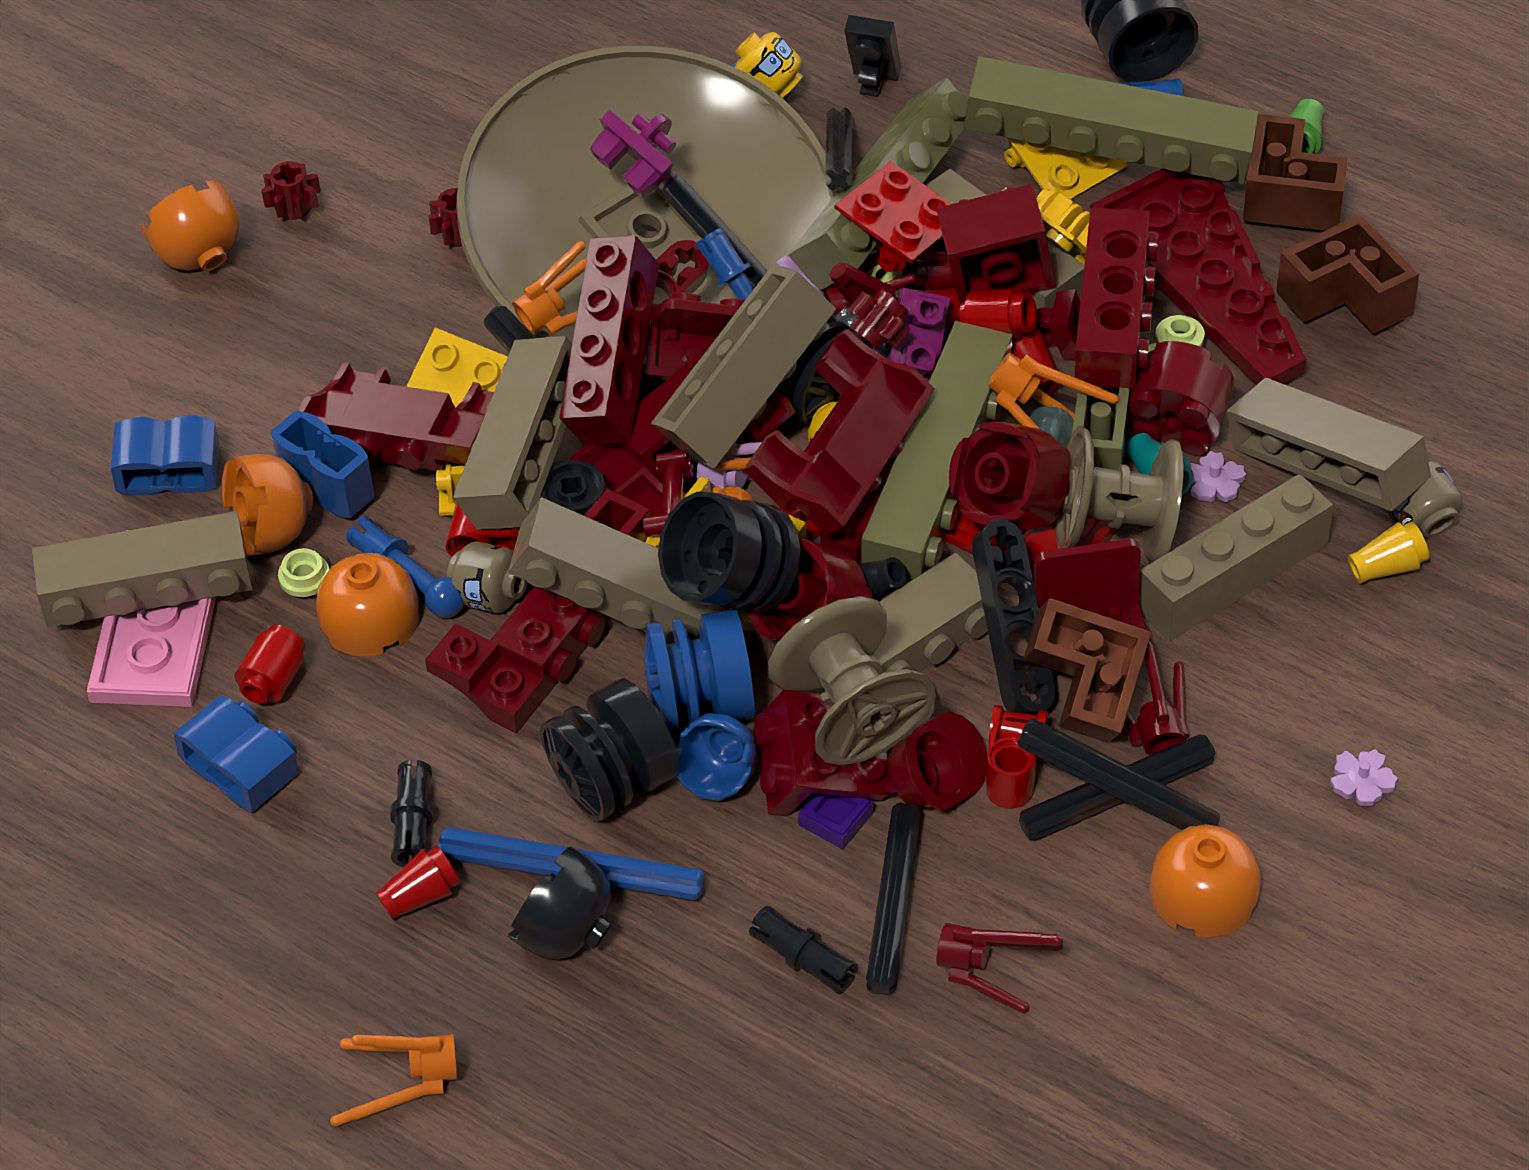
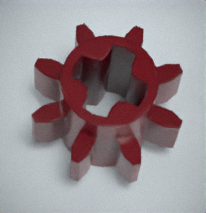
[261,161,321,220]
[428,188,462,247]
[848,289,911,351]

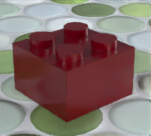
[936,184,1057,305]

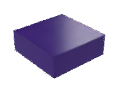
[798,793,874,850]

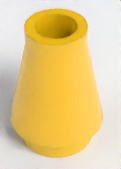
[1347,522,1429,584]

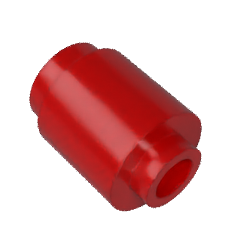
[959,288,1037,338]
[234,625,305,704]

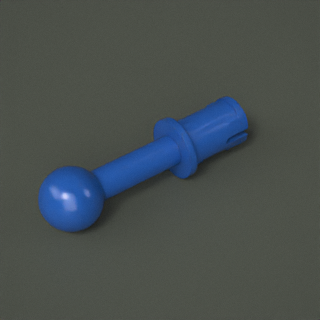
[695,227,754,300]
[346,516,465,618]

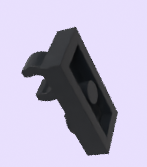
[844,15,901,97]

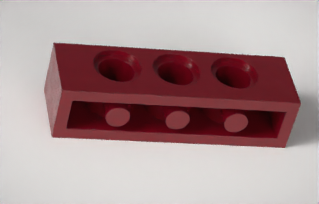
[1075,208,1159,389]
[559,235,659,445]

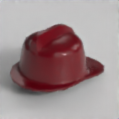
[882,712,987,811]

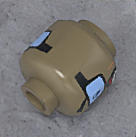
[1392,461,1462,538]
[447,541,527,613]

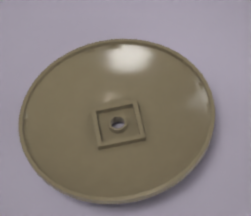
[456,46,839,343]

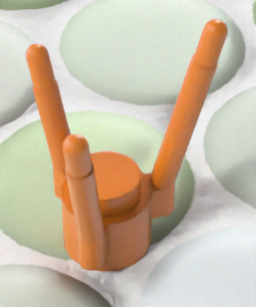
[512,241,587,336]
[987,353,1119,429]
[330,1034,457,1127]

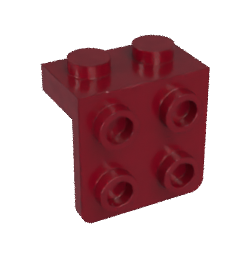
[641,293,745,381]
[1034,539,1151,670]
[753,690,890,816]

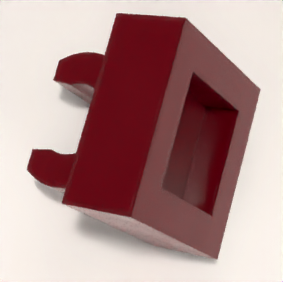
[1034,290,1081,361]

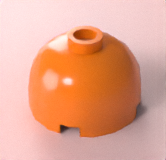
[140,180,240,271]
[222,454,313,556]
[316,553,421,657]
[1149,824,1261,938]

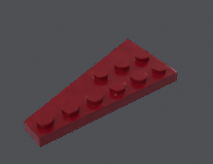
[1090,168,1306,385]

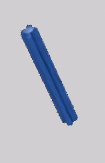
[438,827,704,901]

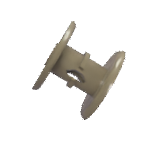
[1055,425,1183,563]
[768,596,936,765]

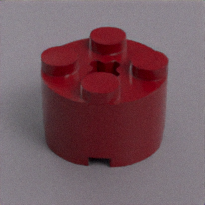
[1128,341,1234,456]
[949,421,1071,530]
[747,538,873,642]

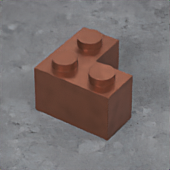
[1243,114,1348,231]
[1276,214,1420,334]
[1023,598,1151,743]

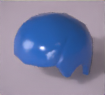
[677,713,757,801]

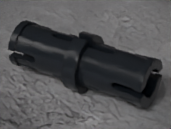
[390,760,433,867]
[749,906,858,994]

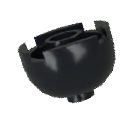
[508,846,613,960]

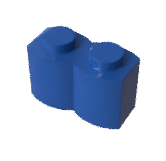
[270,411,375,518]
[111,415,219,495]
[174,695,298,813]

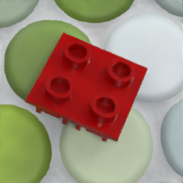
[834,161,951,272]

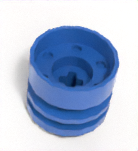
[643,609,755,733]

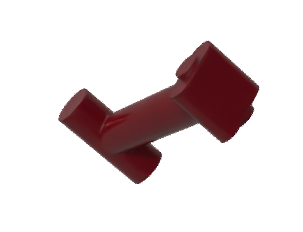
[643,450,693,537]

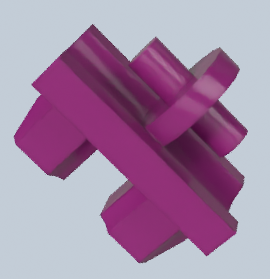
[589,109,678,199]
[888,288,950,382]

